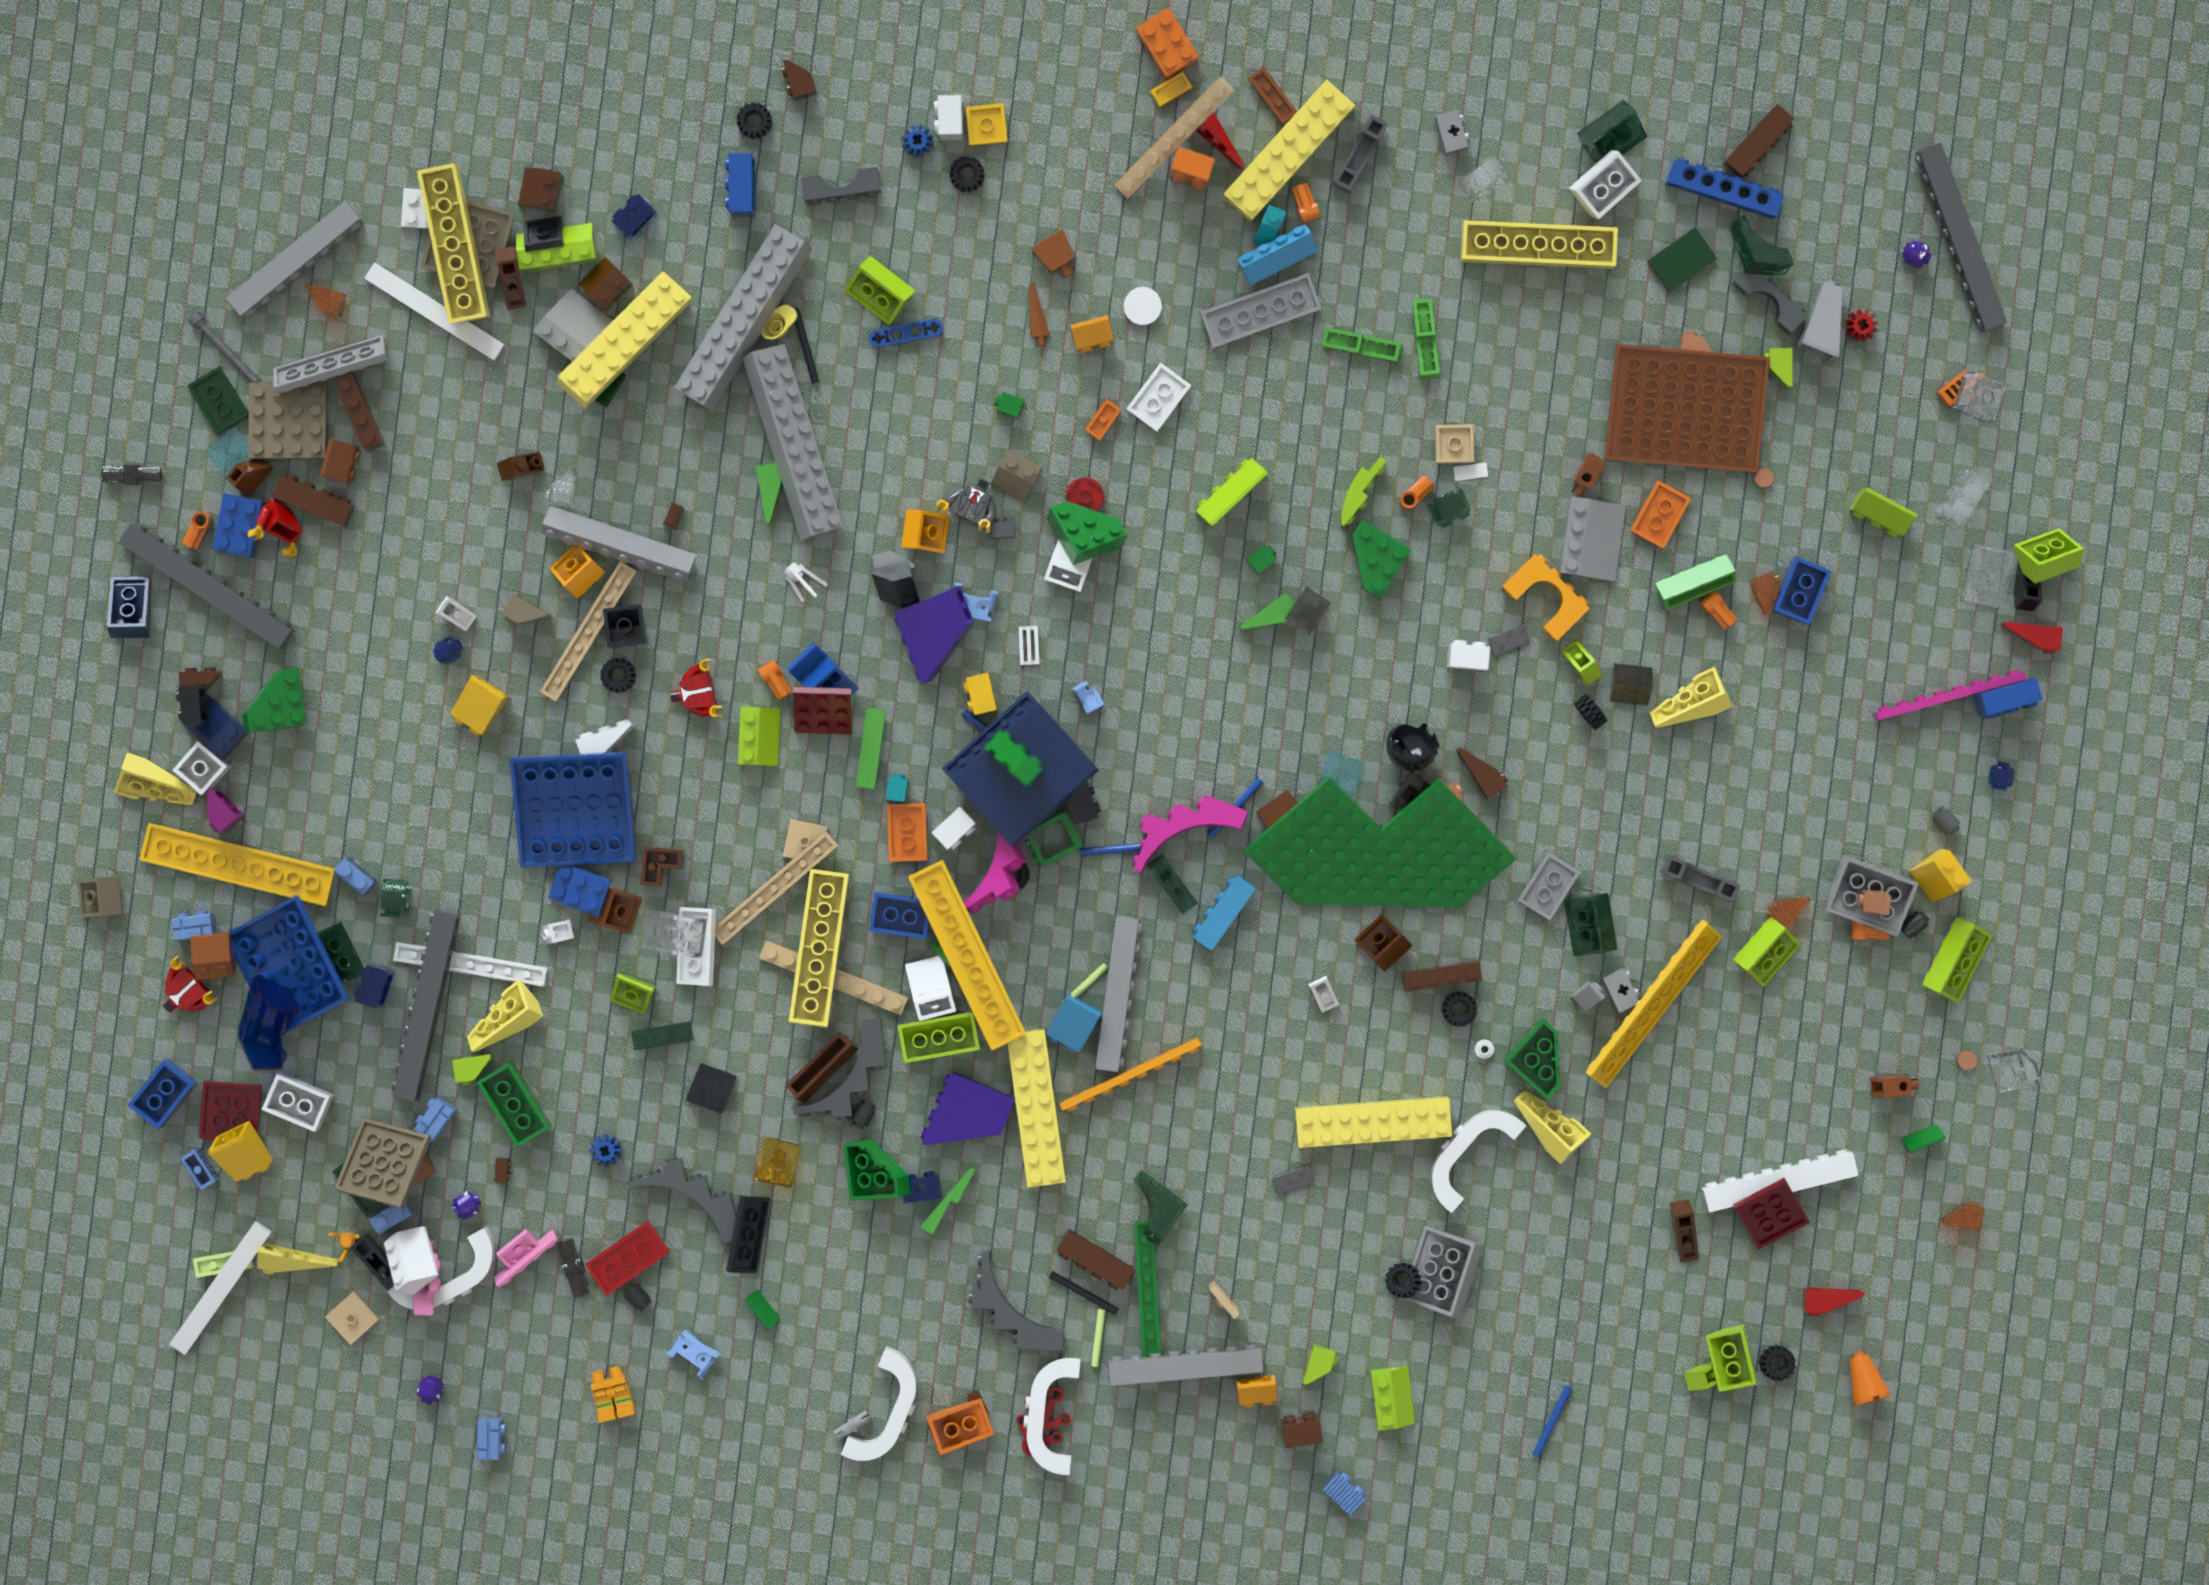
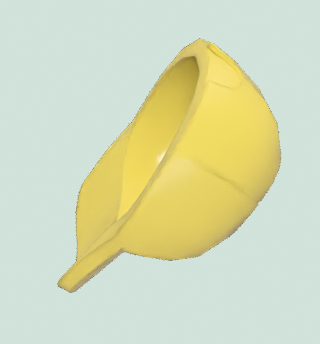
[761,305,797,340]

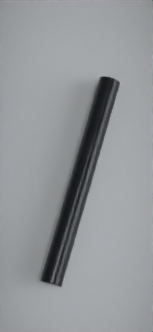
[794,308,819,384]
[1049,1271,1119,1315]

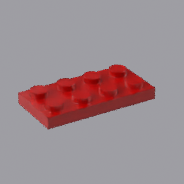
[584,1220,670,1296]

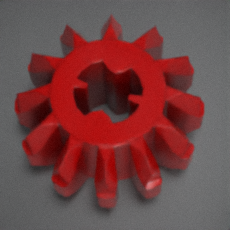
[1845,309,1878,342]

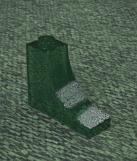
[1729,215,1794,276]
[1133,1170,1188,1244]

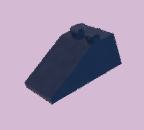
[107,576,151,638]
[185,693,248,760]

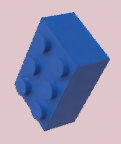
[725,153,755,217]
[212,493,266,559]
[1770,557,1832,625]
[1973,678,2043,719]
[869,892,930,939]
[128,1059,199,1129]

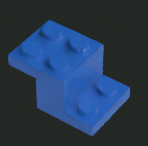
[786,642,859,696]
[548,865,612,916]

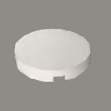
[1124,287,1162,326]

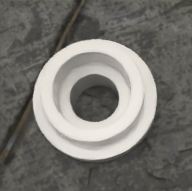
[1475,1040,1494,1059]

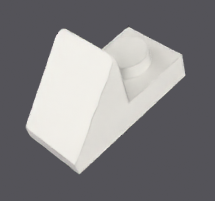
[436,596,477,631]
[1309,976,1339,1013]

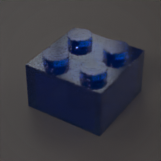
[353,963,395,1009]

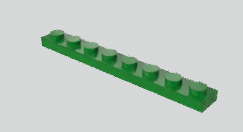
[1134,1220,1161,1358]

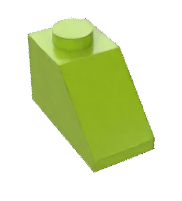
[1763,348,1793,388]
[1561,640,1603,686]
[452,1053,494,1086]
[1302,1344,1338,1385]
[1684,1362,1717,1391]

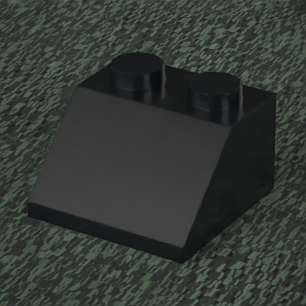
[871,560,920,608]
[603,604,648,649]
[176,684,210,725]
[1067,781,1101,825]
[686,1063,737,1114]

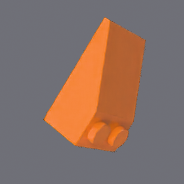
[925,1398,994,1455]

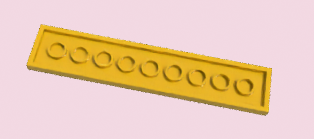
[139,823,335,906]
[908,860,1026,1051]
[1585,919,1722,1088]

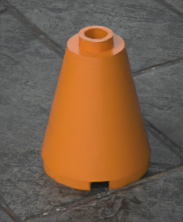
[1849,1351,1891,1406]

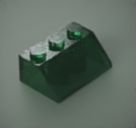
[1577,100,1647,164]
[1564,893,1618,956]
[317,922,366,985]

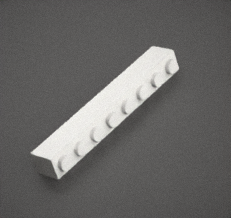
[1701,1149,1859,1212]

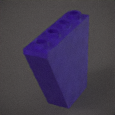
[894,586,974,684]
[920,1071,1015,1145]

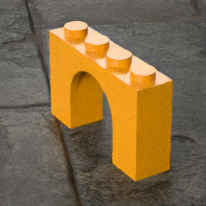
[1501,554,1590,641]

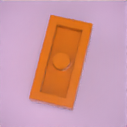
[1084,398,1122,441]

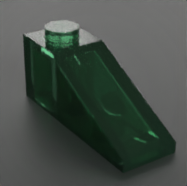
[1147,854,1198,914]
[631,1021,694,1051]

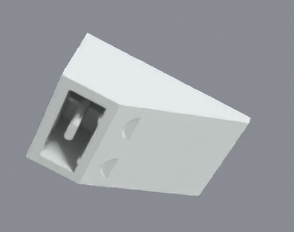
[1044,540,1093,593]
[576,720,636,754]
[905,956,957,1021]

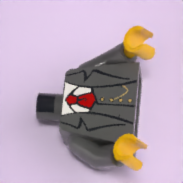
[936,479,996,533]

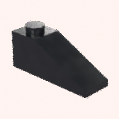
[2014,561,2042,612]
[350,1233,394,1291]

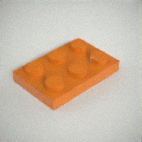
[1629,480,1691,549]
[887,803,928,862]

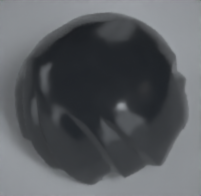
[1386,723,1440,771]

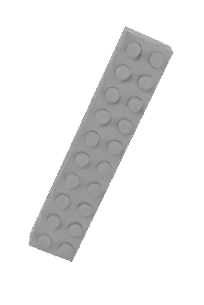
[674,224,813,411]
[742,344,844,541]

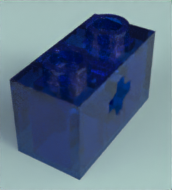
[612,194,657,239]
[903,1171,943,1204]

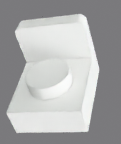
[542,919,574,945]

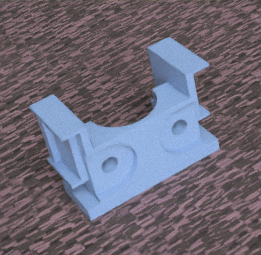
[954,582,999,622]
[1073,681,1104,714]
[667,1329,720,1379]

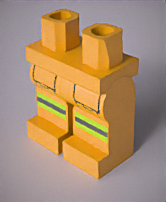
[591,1365,637,1423]

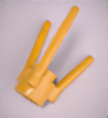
[328,1232,359,1262]

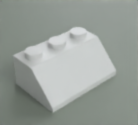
[384,1226,438,1295]

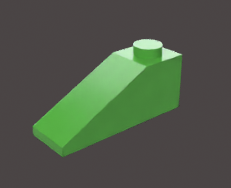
[755,463,783,524]
[1239,593,1299,630]

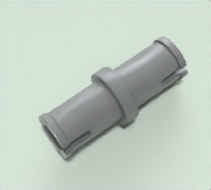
[833,1410,872,1441]

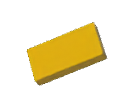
[1150,71,1193,108]

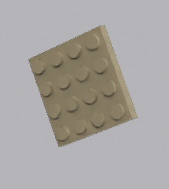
[421,200,515,288]
[248,382,327,460]
[334,1118,431,1209]

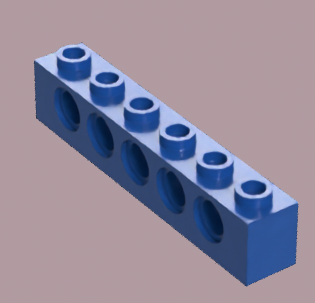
[1665,158,1784,219]

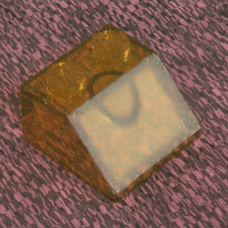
[754,1137,802,1188]

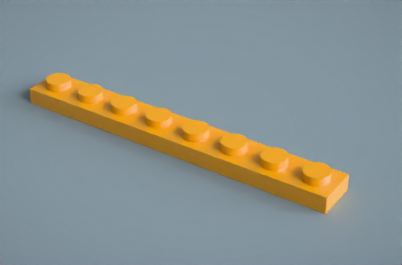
[1059,1037,1201,1112]

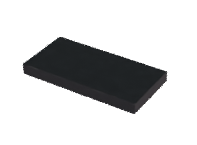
[726,1195,770,1273]

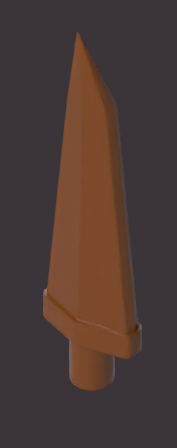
[1028,280,1050,347]

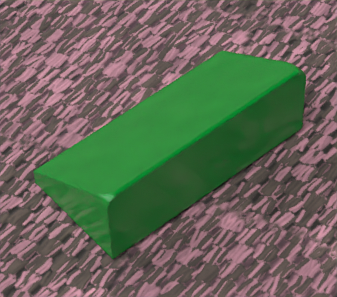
[1902,1124,1946,1153]
[745,1289,780,1330]

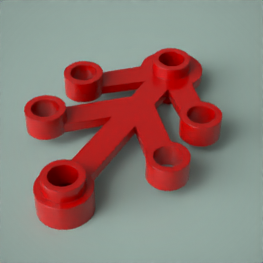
[1016,1386,1071,1456]

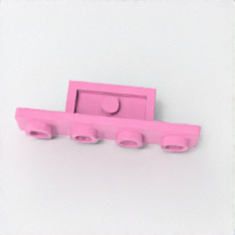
[494,1229,558,1288]
[413,1241,440,1316]

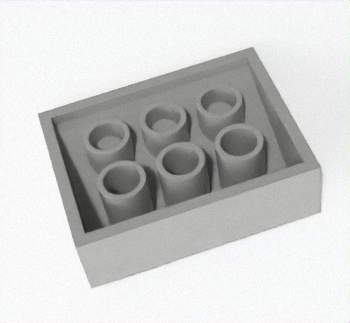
[533,288,613,362]
[1558,496,1626,582]
[1825,854,1919,937]
[1402,1225,1484,1318]

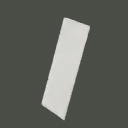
[1453,462,1488,481]

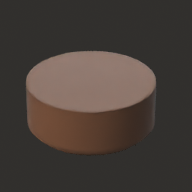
[1754,468,1774,488]
[1956,1050,1977,1070]

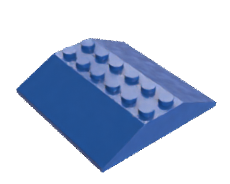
[509,752,636,867]
[229,895,349,1038]

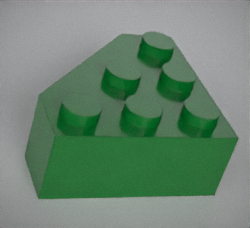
[1047,501,1127,565]
[1351,519,1411,600]
[242,668,307,733]
[985,731,1044,787]
[1503,1018,1561,1100]
[843,1139,911,1201]

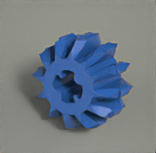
[902,125,934,158]
[589,1134,623,1167]

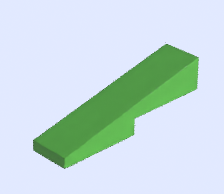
[1412,298,1440,380]
[1322,327,1403,364]
[856,708,886,789]
[920,1166,975,1234]

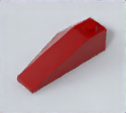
[1195,112,1245,171]

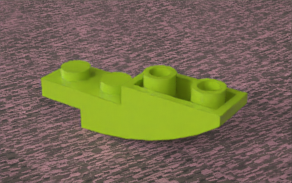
[1340,457,1386,527]

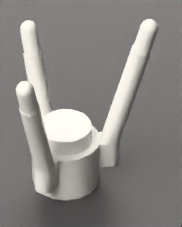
[784,562,828,602]

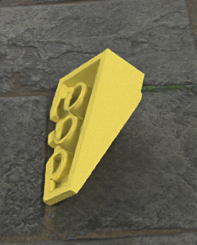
[1650,667,1733,728]
[113,753,197,805]
[467,980,543,1052]
[1514,1090,1591,1164]
[257,1244,341,1274]

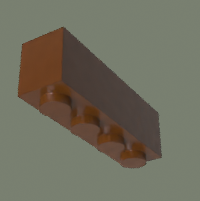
[1723,104,1794,178]
[333,372,386,452]
[272,474,355,527]
[1402,961,1482,992]
[785,1032,859,1102]
[1057,1229,1134,1290]

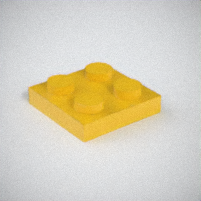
[966,103,1008,146]

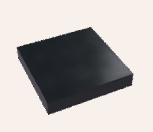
[523,216,564,252]

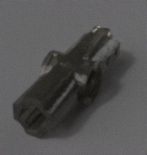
[101,465,163,485]
[557,1238,590,1298]

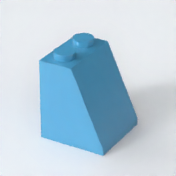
[1046,993,1102,1053]

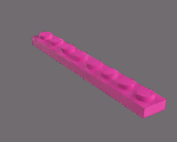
[1873,669,2027,721]

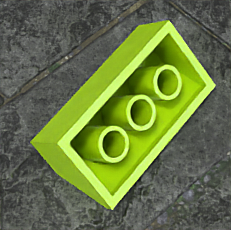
[516,223,598,273]
[1196,458,1268,528]
[1922,917,1993,1004]
[897,1012,981,1063]

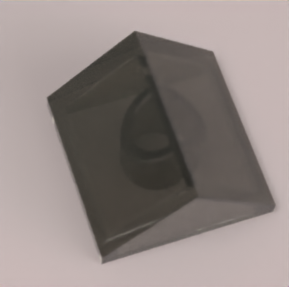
[1285,587,1331,635]
[1609,663,1653,706]
[1388,771,1431,811]

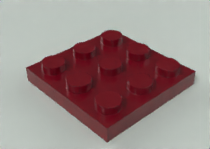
[793,687,853,734]
[199,1080,262,1140]
[1733,1178,1810,1249]

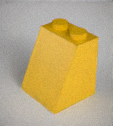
[450,675,510,736]
[1909,849,1972,902]
[208,1121,273,1182]

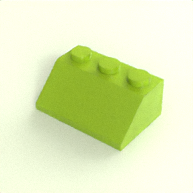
[844,256,916,326]
[1849,487,1918,538]
[2014,528,2084,584]
[738,707,781,766]
[1733,917,1801,987]
[1705,1324,1758,1392]
[1370,1366,1415,1431]

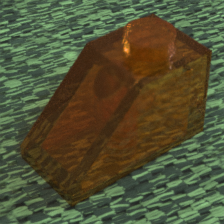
[305,284,347,319]
[1749,571,1781,616]
[1766,897,1811,929]
[1939,1201,1984,1231]

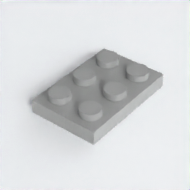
[1517,852,1581,921]

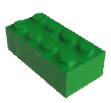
[477,1061,552,1148]

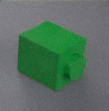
[994,392,1024,419]
[1246,545,1277,575]

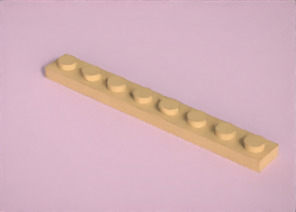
[1115,77,1235,199]
[540,562,637,702]
[715,831,838,945]
[759,940,908,1015]

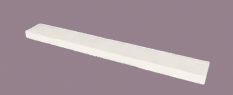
[364,262,505,361]
[393,942,548,987]
[169,1221,272,1355]

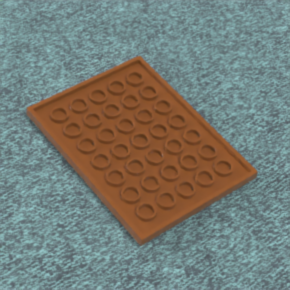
[1604,344,1770,473]

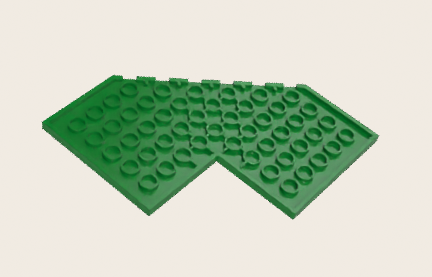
[1244,776,1517,908]

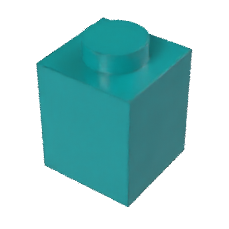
[885,773,909,802]

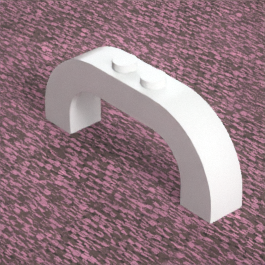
[1431,1110,1526,1213]
[387,1226,495,1309]
[841,1346,917,1461]
[1023,1358,1081,1475]

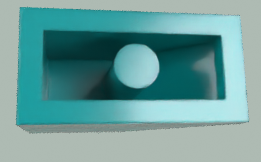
[1253,205,1286,246]

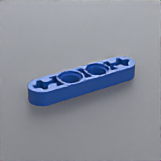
[869,319,943,348]

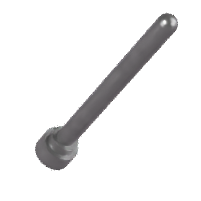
[188,311,260,382]

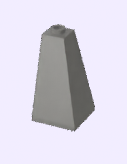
[1796,280,1842,361]

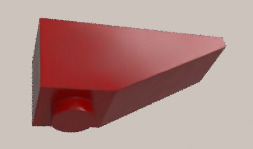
[2001,622,2063,654]
[1803,1287,1865,1317]

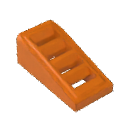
[1936,369,1978,408]

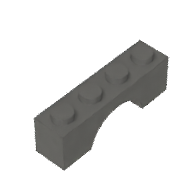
[1332,115,1388,194]
[801,167,881,206]
[1732,265,1807,335]
[1660,855,1741,903]

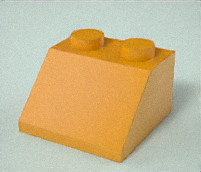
[1070,315,1114,354]
[901,509,950,554]
[549,545,605,599]
[1236,1375,1277,1407]

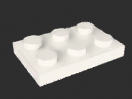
[401,188,429,229]
[1126,362,1191,432]

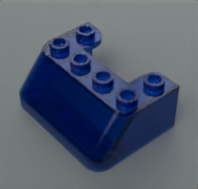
[238,977,300,1070]

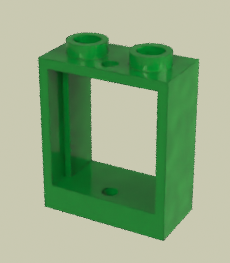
[1025,812,1083,867]

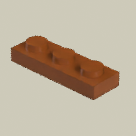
[1248,66,1297,125]

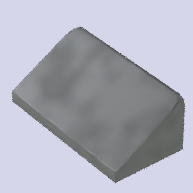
[1488,624,1530,656]
[1273,1164,1315,1195]

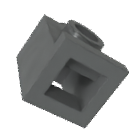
[988,517,1016,539]

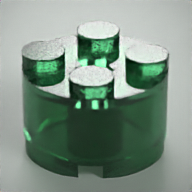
[1427,488,1471,528]
[381,878,412,918]

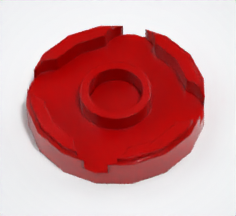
[1066,477,1104,511]

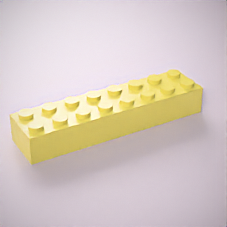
[1223,79,1355,223]
[417,163,490,324]
[1460,220,1618,269]
[557,271,691,409]
[789,869,849,1028]
[1008,1029,1066,1188]
[1295,1096,1452,1148]

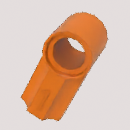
[1292,183,1321,224]
[1399,475,1435,511]
[182,512,213,550]
[1699,591,1737,630]
[758,659,792,700]
[1851,920,1890,940]

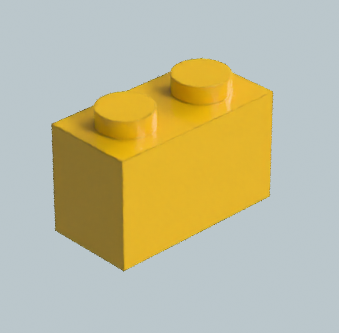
[963,673,997,715]

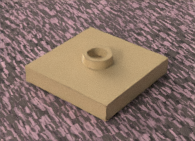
[1435,424,1475,464]
[783,819,828,864]
[1209,1281,1240,1319]
[325,1290,380,1345]

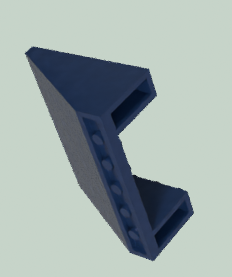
[941,691,1099,848]

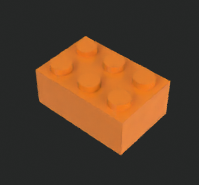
[1136,7,1199,80]
[1170,146,1215,191]

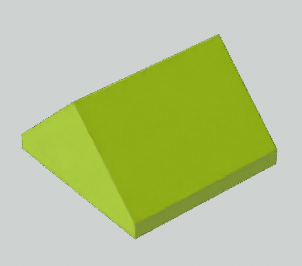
[610,973,656,1015]

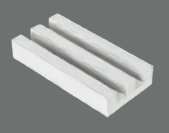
[1019,626,1039,665]

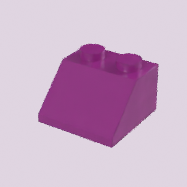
[207,789,245,833]

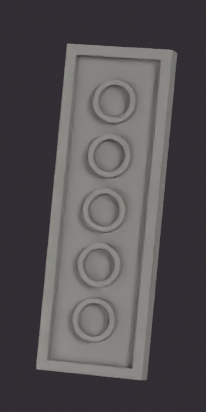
[1200,273,1322,349]
[273,335,387,394]

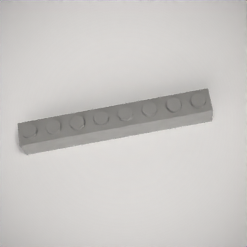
[226,201,363,318]
[542,506,696,583]
[1095,916,1142,1072]
[1107,1345,1263,1386]

